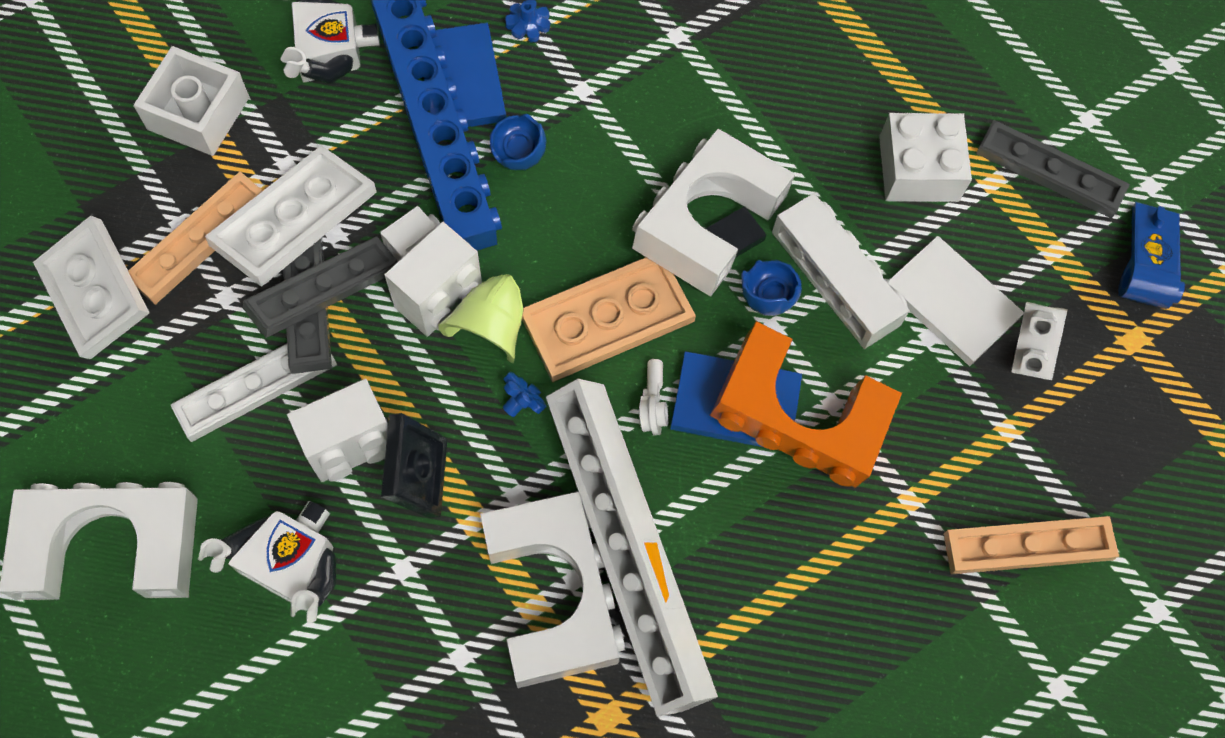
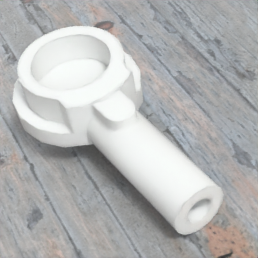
[639,359,668,435]

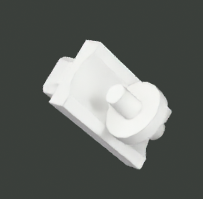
[1011,302,1067,380]

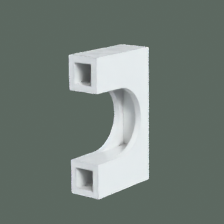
[632,129,795,297]
[0,482,198,600]
[480,492,625,688]

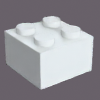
[133,46,249,156]
[879,113,972,202]
[384,222,482,337]
[287,379,388,482]

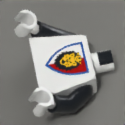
[281,0,380,84]
[198,501,336,623]

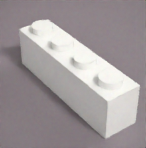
[772,193,910,349]

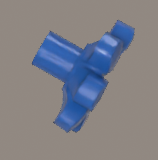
[505,0,551,42]
[503,372,546,417]

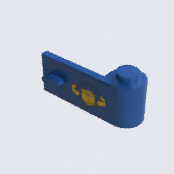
[1118,202,1185,309]

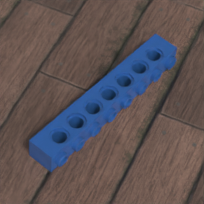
[370,0,502,250]

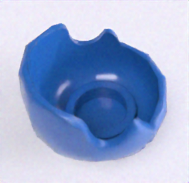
[490,114,546,170]
[742,260,802,316]

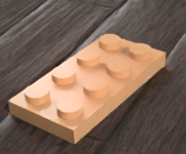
[522,257,696,382]

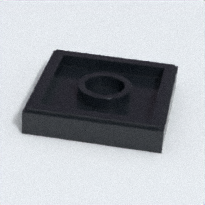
[381,413,447,518]

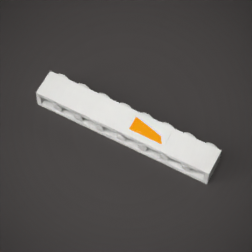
[546,379,718,717]

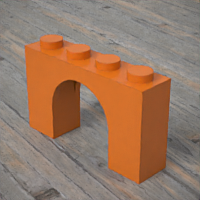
[710,321,902,488]

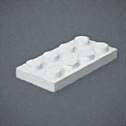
[205,145,377,287]

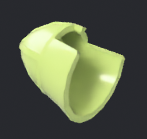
[438,274,524,363]

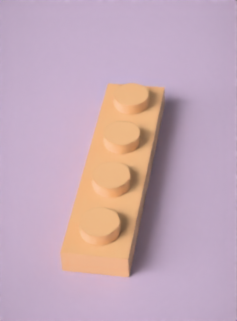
[128,171,263,305]
[944,516,1119,574]

